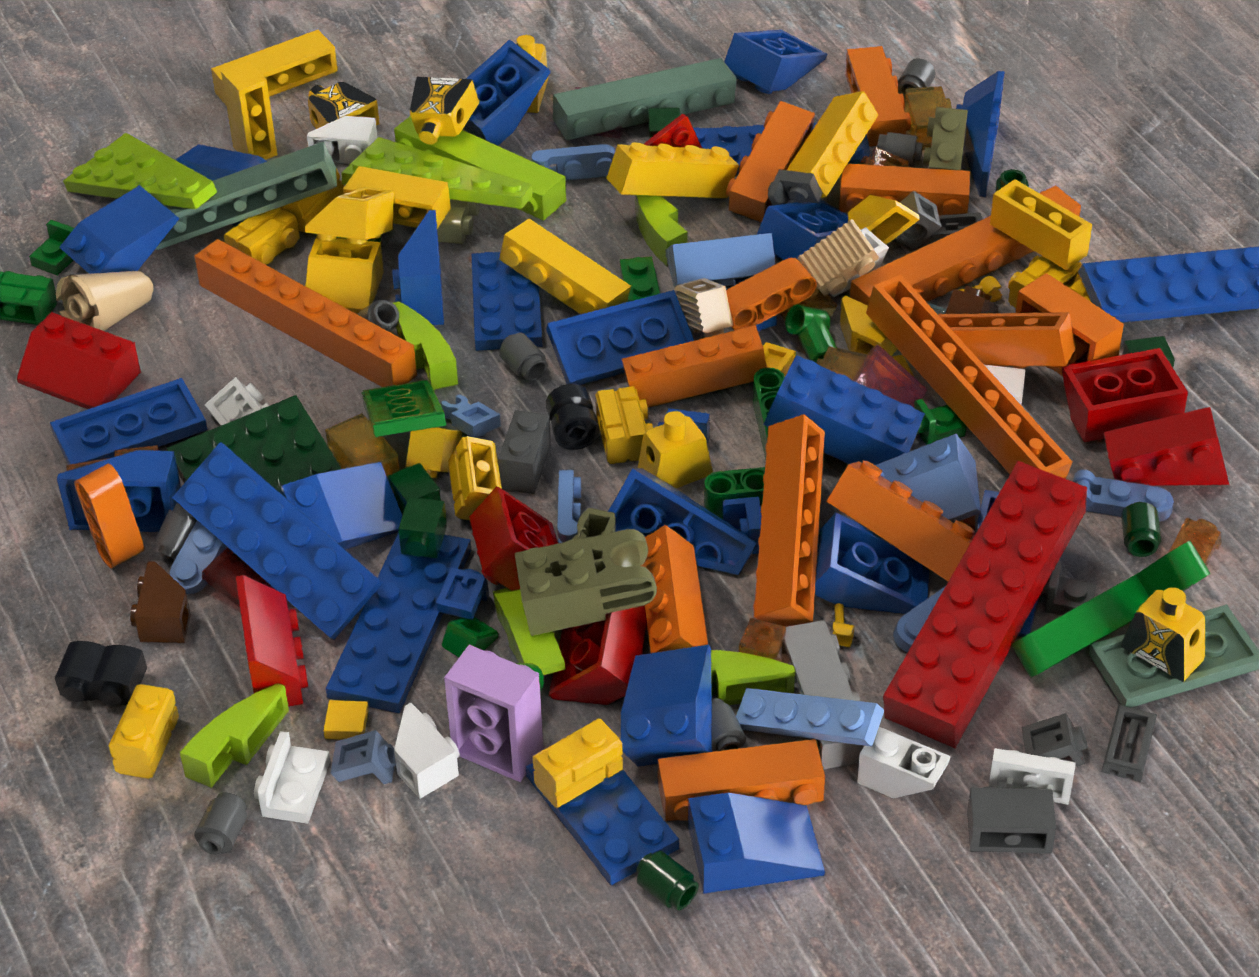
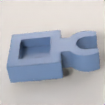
[441,395,501,438]

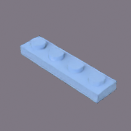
[736,688,884,747]

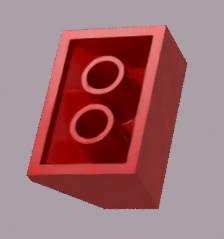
[17,312,141,409]
[1062,348,1188,442]
[469,486,558,591]
[236,575,308,707]
[548,605,647,705]

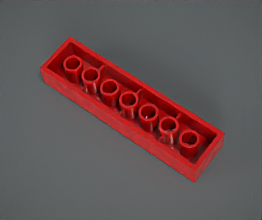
[883,461,1087,748]

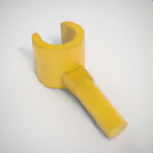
[959,276,1002,302]
[832,603,855,648]

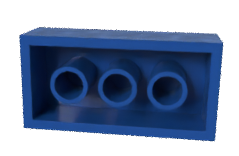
[763,355,925,465]

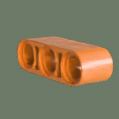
[726,258,817,330]
[74,463,145,569]

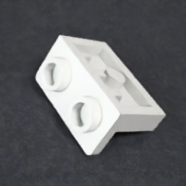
[205,377,270,425]
[254,731,331,824]
[989,748,1076,805]

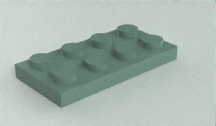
[1089,604,1259,708]

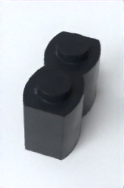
[54,641,147,706]

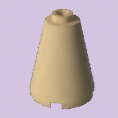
[56,271,153,331]

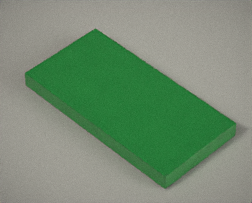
[361,380,446,437]

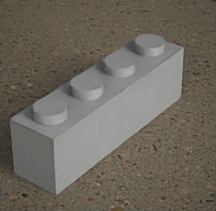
[779,620,864,770]

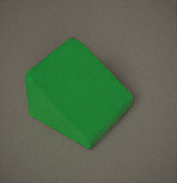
[442,617,499,657]

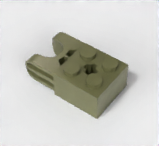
[515,529,657,636]

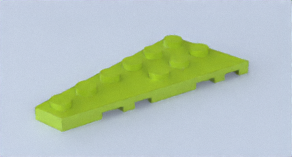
[63,133,217,209]
[341,137,533,209]

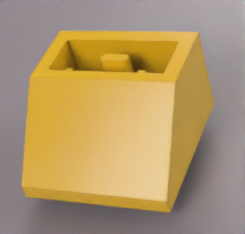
[305,187,394,244]
[305,236,384,314]

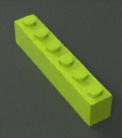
[394,116,566,221]

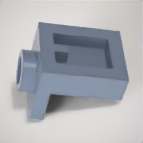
[331,730,396,784]

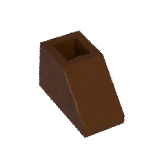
[945,286,999,314]
[130,561,191,643]

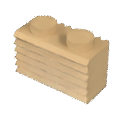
[798,219,879,297]
[674,278,733,337]

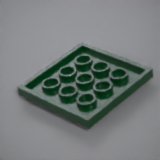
[167,395,342,565]

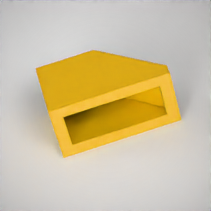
[848,195,920,245]
[406,427,462,478]

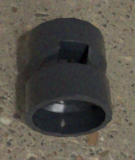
[546,384,599,450]

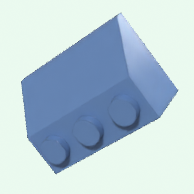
[665,233,775,287]
[876,434,981,523]

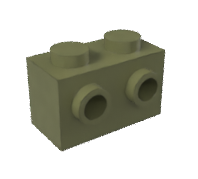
[923,107,968,170]

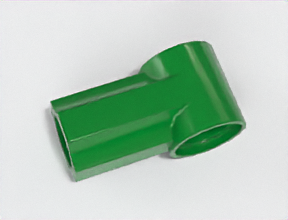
[785,304,840,368]

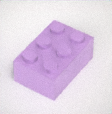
[444,645,544,782]

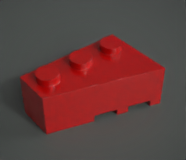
[1104,407,1230,486]

